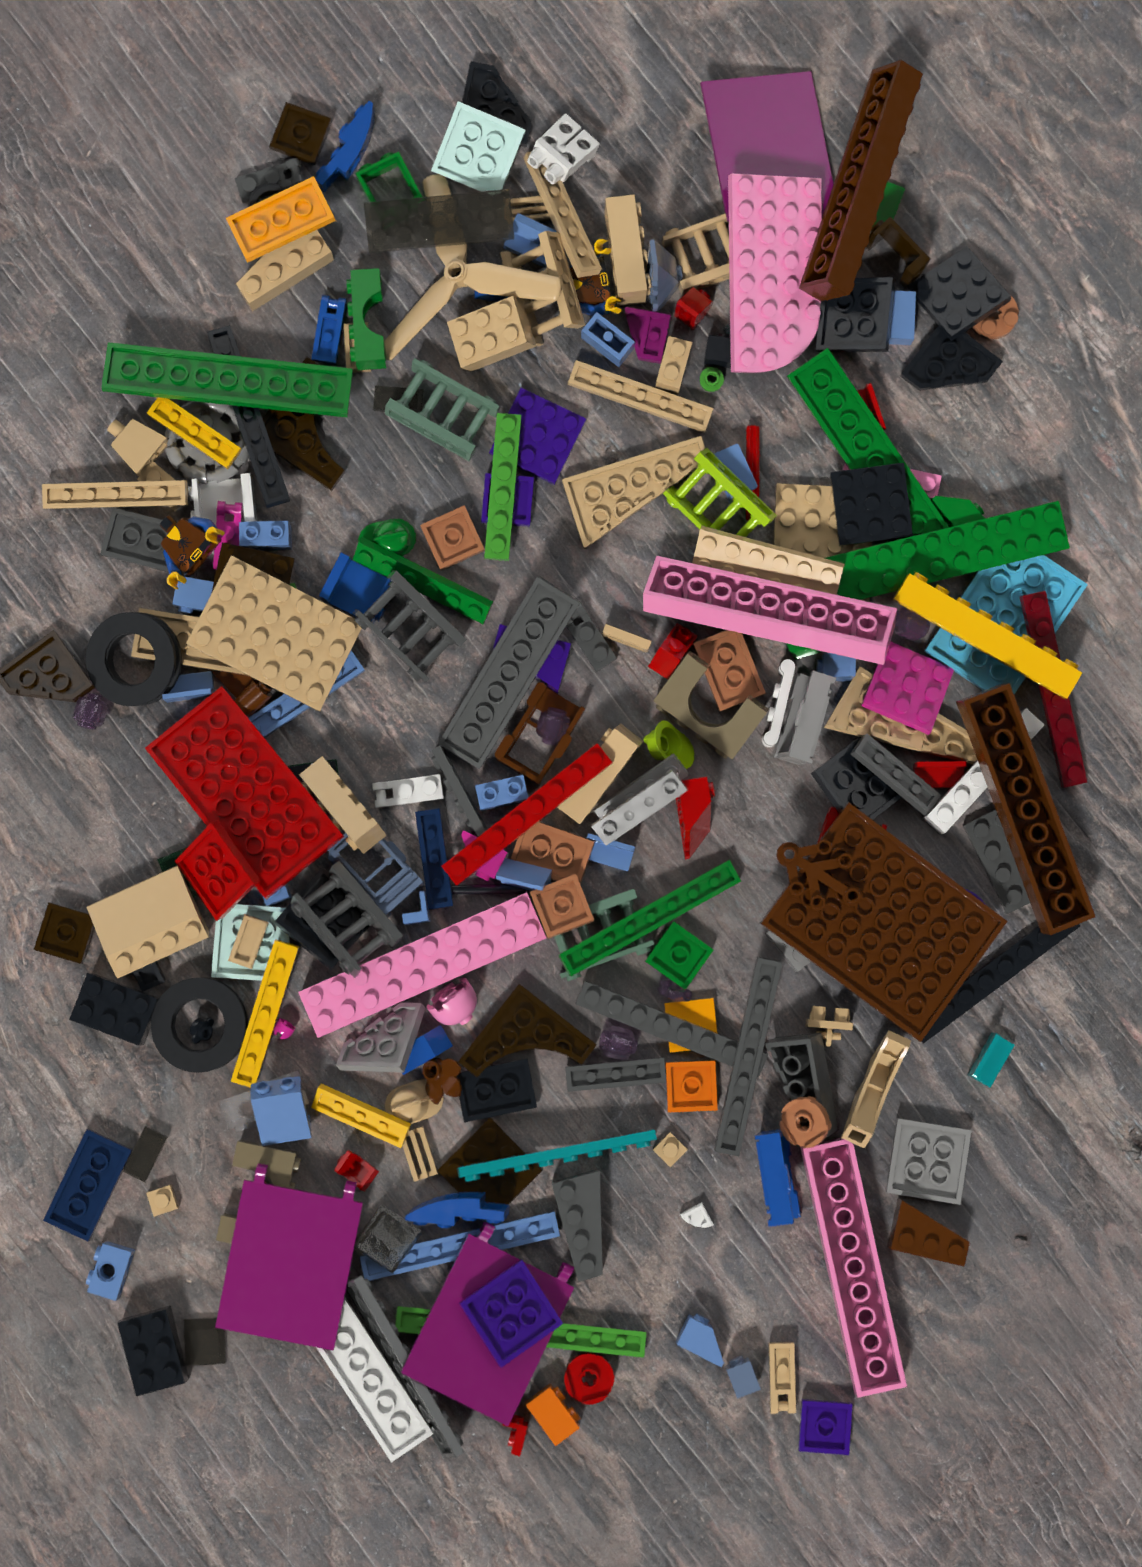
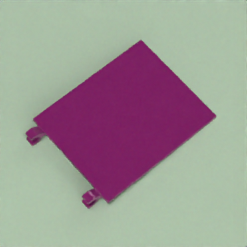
[700,71,833,222]
[215,1163,363,1351]
[400,1222,575,1426]

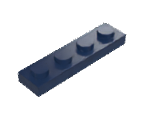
[415,808,453,910]

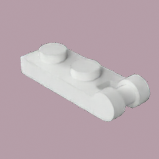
[372,774,444,808]

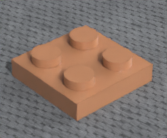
[420,505,485,571]
[530,874,594,939]

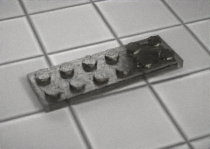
[364,189,514,253]

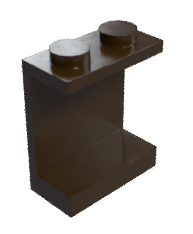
[866,217,931,289]

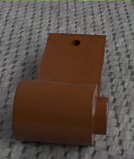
[209,669,272,717]

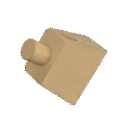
[107,419,168,477]

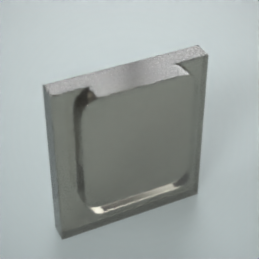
[184,1318,226,1366]

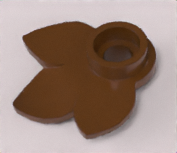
[422,1058,462,1105]

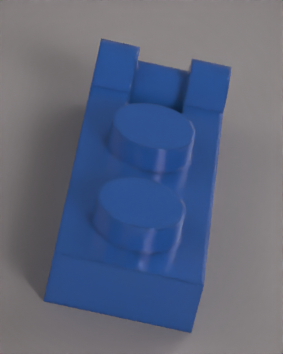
[311,295,347,365]

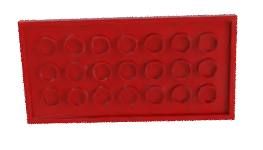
[145,686,344,900]

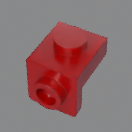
[334,1150,379,1192]

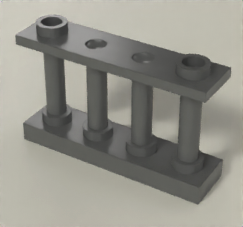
[353,570,467,682]
[291,861,403,978]

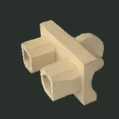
[806,1006,853,1047]

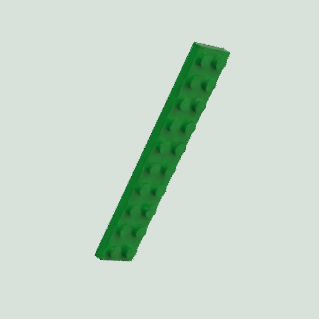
[101,342,353,418]
[787,348,949,540]
[825,501,1070,600]

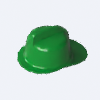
[358,519,416,556]

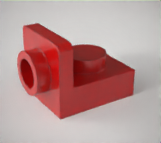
[502,1415,528,1456]

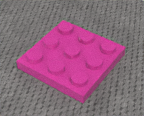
[861,642,954,735]

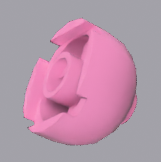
[427,978,477,1025]

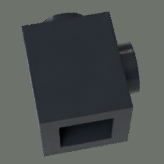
[704,334,731,368]

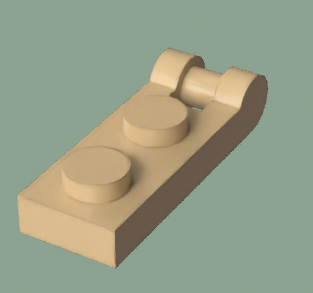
[768,1342,796,1414]

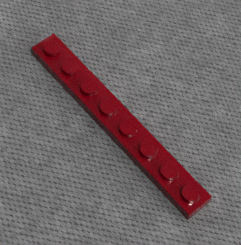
[1019,591,1087,788]

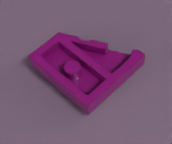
[625,307,671,364]

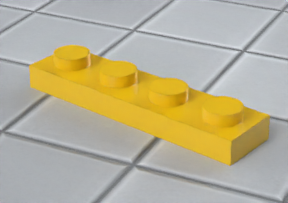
[147,397,242,470]
[311,1083,411,1148]

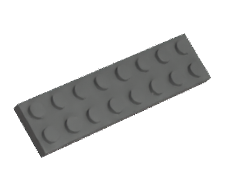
[438,576,581,769]
[346,1275,464,1458]

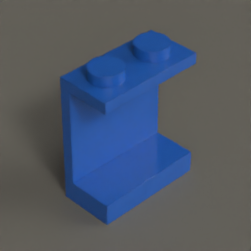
[319,553,391,624]

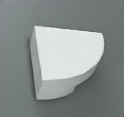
[680,1202,714,1228]

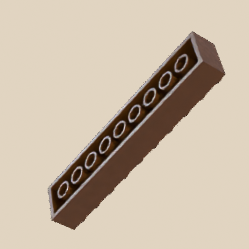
[799,60,923,301]
[956,683,1096,935]

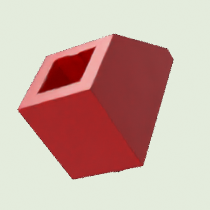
[648,623,697,680]

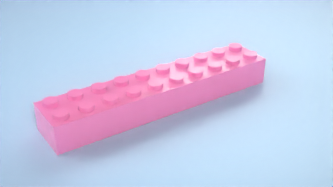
[643,556,897,665]
[298,893,547,1038]
[800,1138,907,1398]

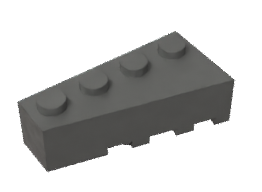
[765,1033,838,1137]
[552,1169,603,1282]

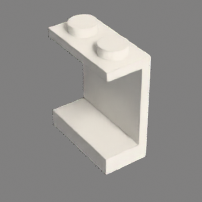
[188,473,257,525]

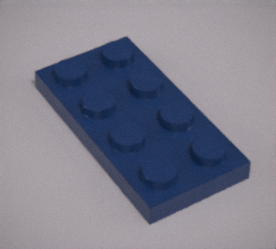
[43,1129,133,1242]

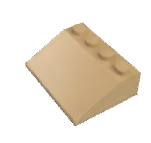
[87,865,209,979]

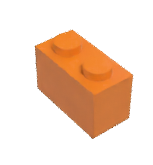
[526,1383,581,1446]

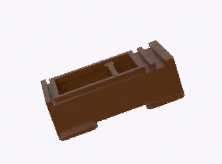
[495,682,585,786]

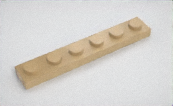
[523,152,602,278]
[568,360,713,433]
[42,480,188,509]

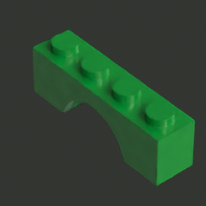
[346,268,386,370]

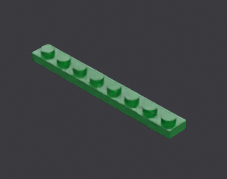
[558,860,741,977]

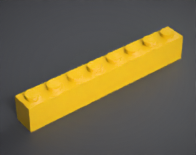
[893,572,1082,699]

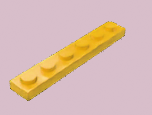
[231,939,299,1088]

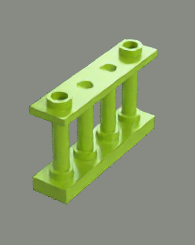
[663,448,777,537]

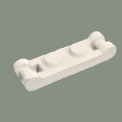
[762,659,795,748]

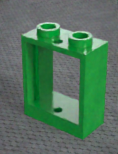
[356,151,426,231]

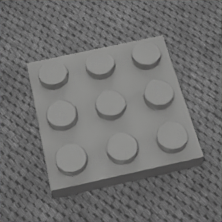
[885,1118,972,1205]

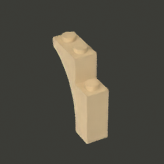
[841,1030,911,1148]

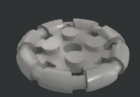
[165,401,249,484]

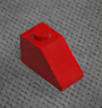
[674,287,712,330]

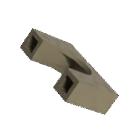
[653,651,769,759]
[216,1140,301,1244]

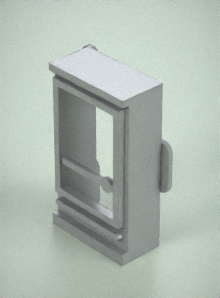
[773,670,836,765]

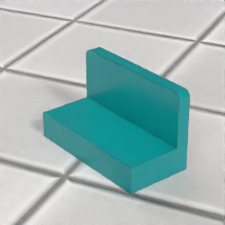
[968,1032,1015,1088]

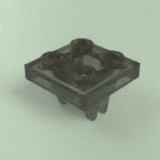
[354,1204,423,1273]

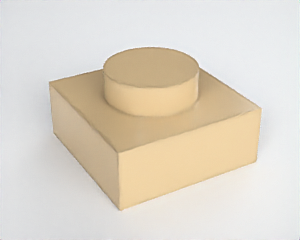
[652,1132,688,1167]
[146,1184,179,1217]

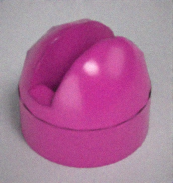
[274,1018,296,1039]

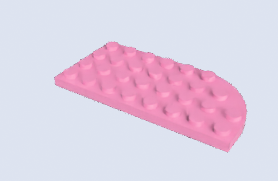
[728,173,822,373]

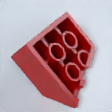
[676,777,715,859]

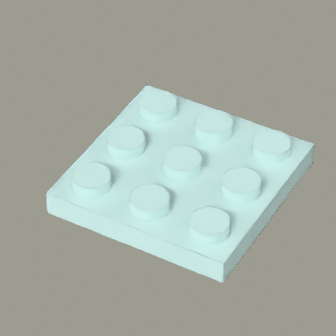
[431,101,526,199]
[211,904,290,981]

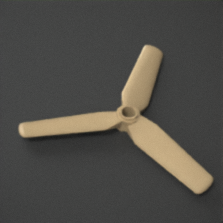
[384,174,561,361]

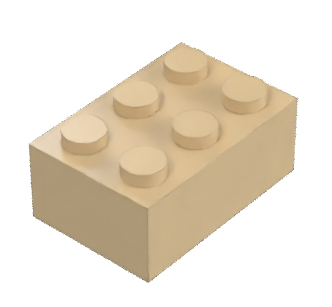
[447,296,536,372]

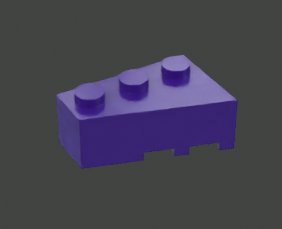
[493,624,571,694]

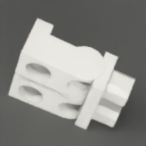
[527,113,600,184]

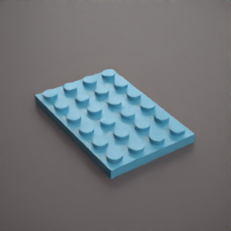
[925,555,1088,694]

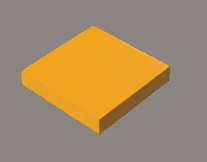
[664,998,717,1053]

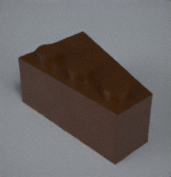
[887,1198,970,1267]

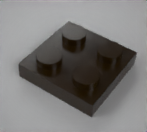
[269,102,332,165]
[34,902,94,964]

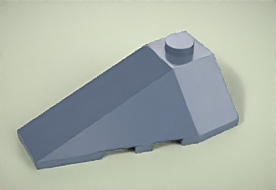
[646,240,682,313]

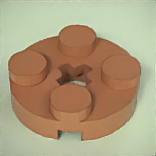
[972,296,1019,339]
[780,1096,831,1148]

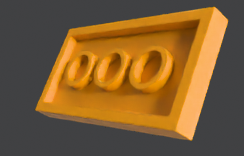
[226,176,336,263]

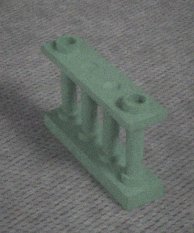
[385,358,499,462]
[541,889,654,981]

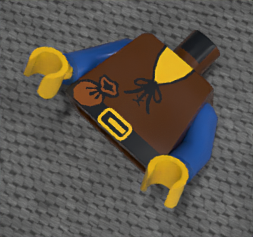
[569,239,621,317]
[160,515,225,590]

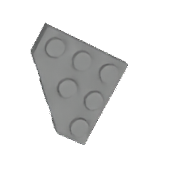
[336,1003,426,1073]

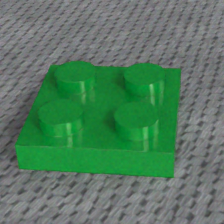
[645,921,714,990]

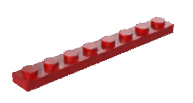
[441,743,613,886]

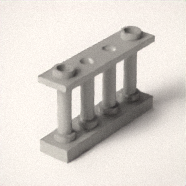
[591,754,688,846]

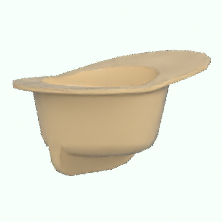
[385,1079,444,1124]

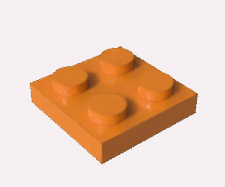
[665,1060,718,1113]

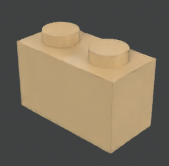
[655,336,692,395]

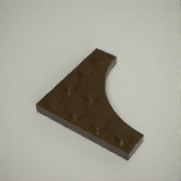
[263,356,345,492]
[458,984,597,1078]

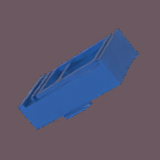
[755,1129,801,1227]

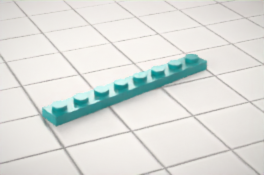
[457,1130,657,1182]

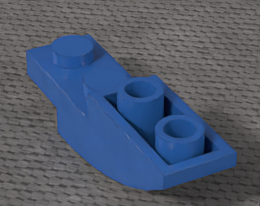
[315,100,375,193]
[405,1192,509,1228]

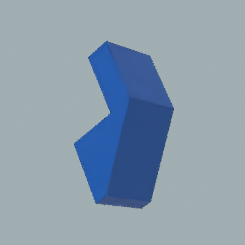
[402,1025,453,1075]

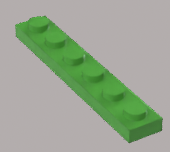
[484,413,521,561]

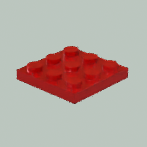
[175,820,260,921]

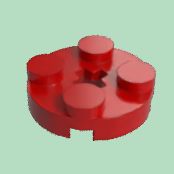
[564,1352,614,1405]

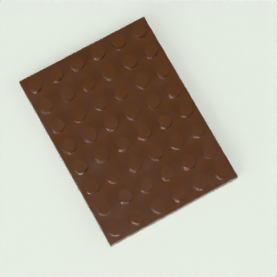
[760,803,1008,1042]

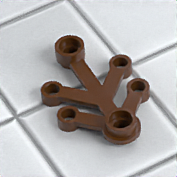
[776,840,863,911]

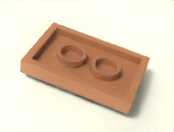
[693,630,766,712]
[511,822,596,885]

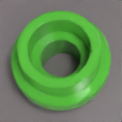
[699,367,724,392]

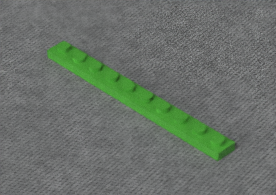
[395,1306,646,1358]

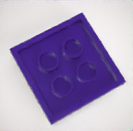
[489,388,586,485]
[459,1260,563,1368]

